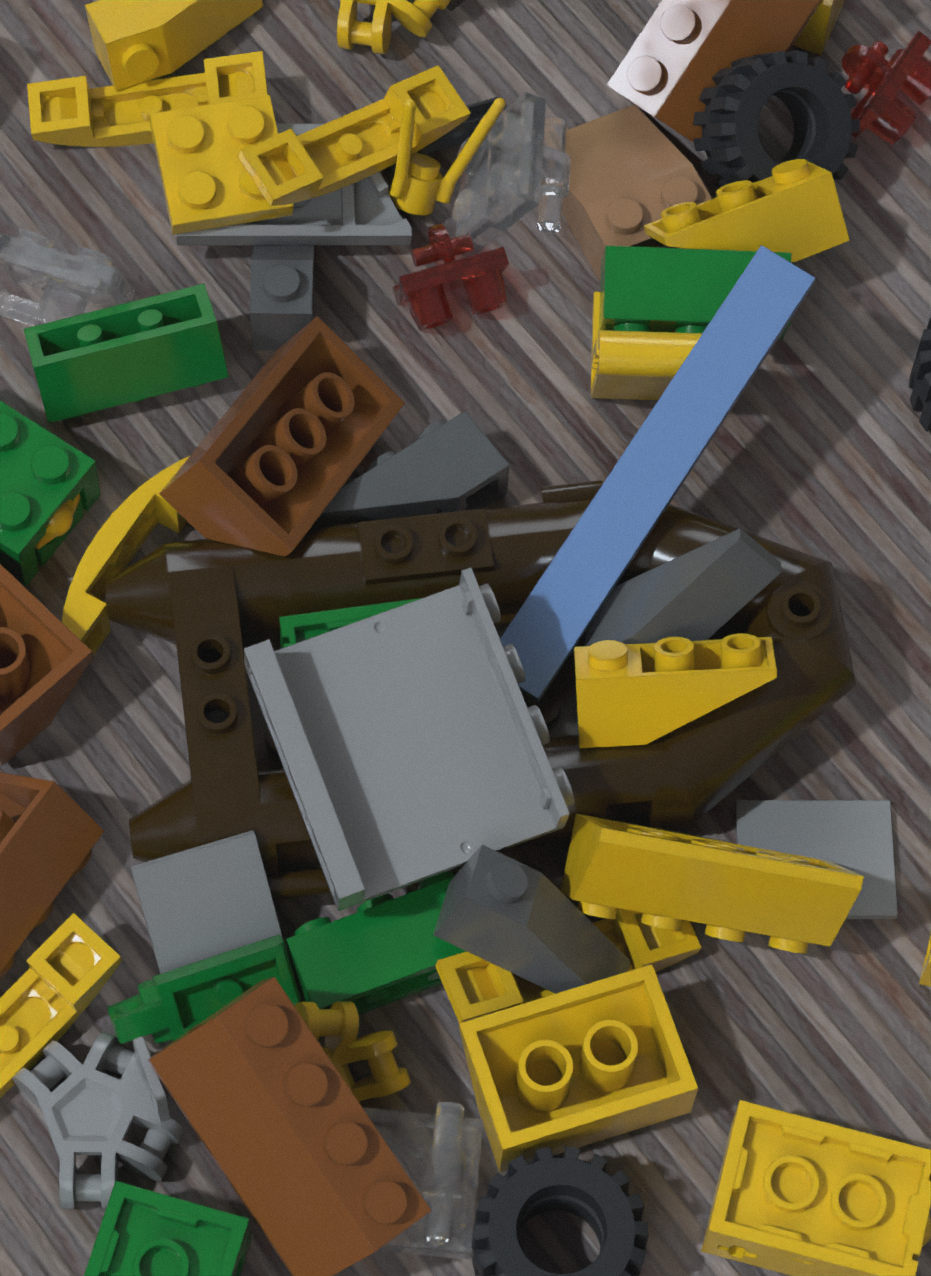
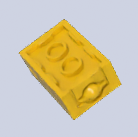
[701,1100,931,1276]

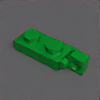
[107,934,301,1044]

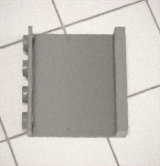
[244,568,574,911]

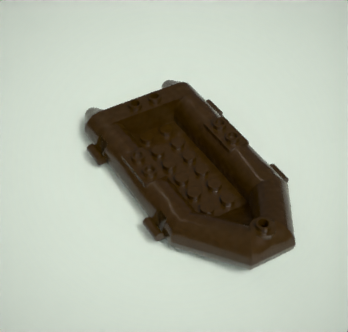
[105,480,856,900]

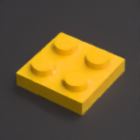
[150,95,294,235]

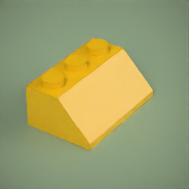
[459,964,698,1173]

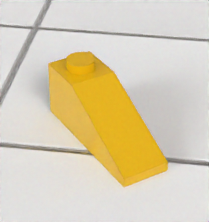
[85,0,263,91]

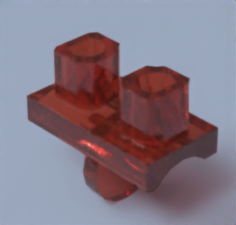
[841,31,931,145]
[392,223,509,331]

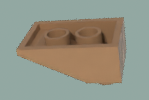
[528,104,712,281]

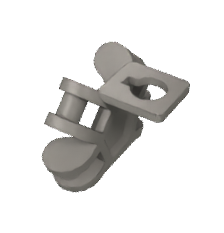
[12,1031,185,1209]

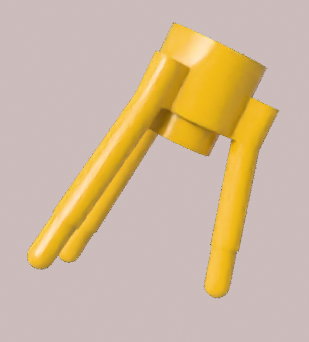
[388,98,506,215]

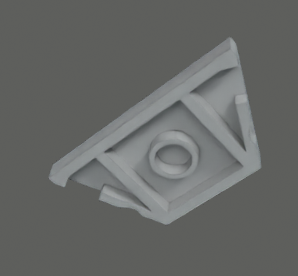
[177,123,412,245]

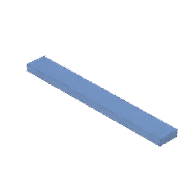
[500,245,815,703]

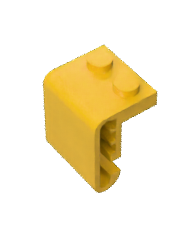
[591,292,703,400]

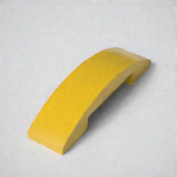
[27,51,268,147]
[238,65,471,206]
[62,456,190,656]
[435,908,702,1023]
[0,913,122,1098]

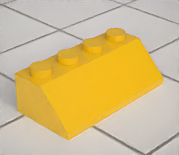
[561,814,864,954]

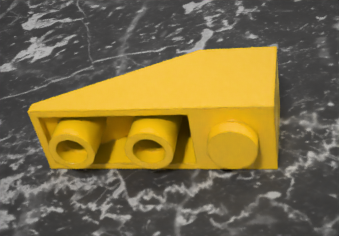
[644,159,850,262]
[574,633,777,748]

